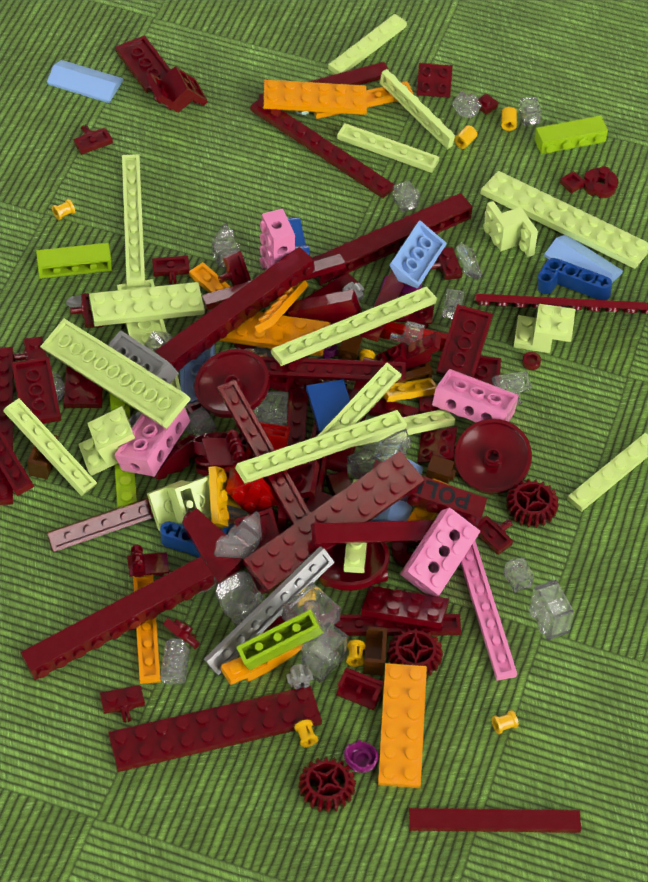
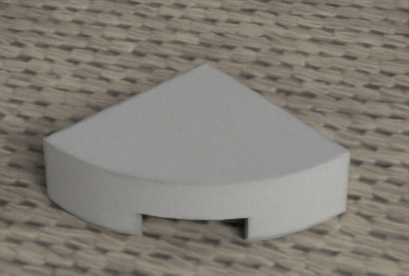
[66,293,85,307]

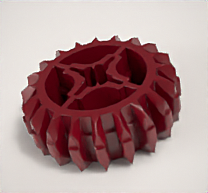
[506,478,559,528]
[387,626,443,676]
[298,756,356,813]

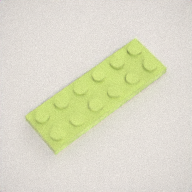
[89,282,205,326]

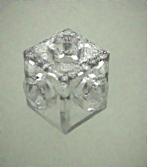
[451,91,482,119]

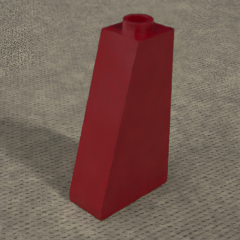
[287,289,362,325]
[182,508,248,589]

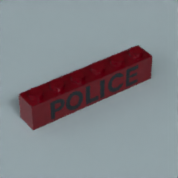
[372,460,488,527]

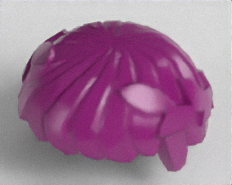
[344,740,378,773]

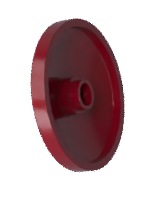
[194,349,270,418]
[454,419,532,494]
[318,542,389,591]

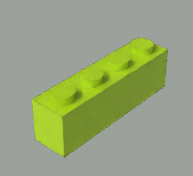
[534,115,608,154]
[36,243,112,279]
[236,609,324,670]

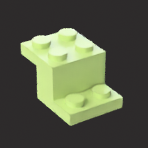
[483,201,538,257]
[513,304,576,353]
[78,406,135,476]
[147,475,211,531]

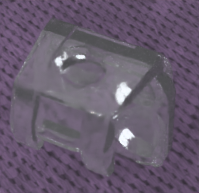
[215,571,265,625]

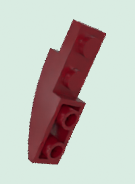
[375,332,441,369]
[151,434,198,480]

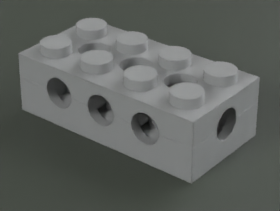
[108,330,179,384]

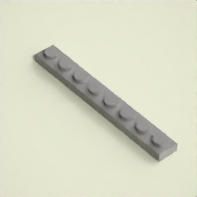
[203,547,334,675]

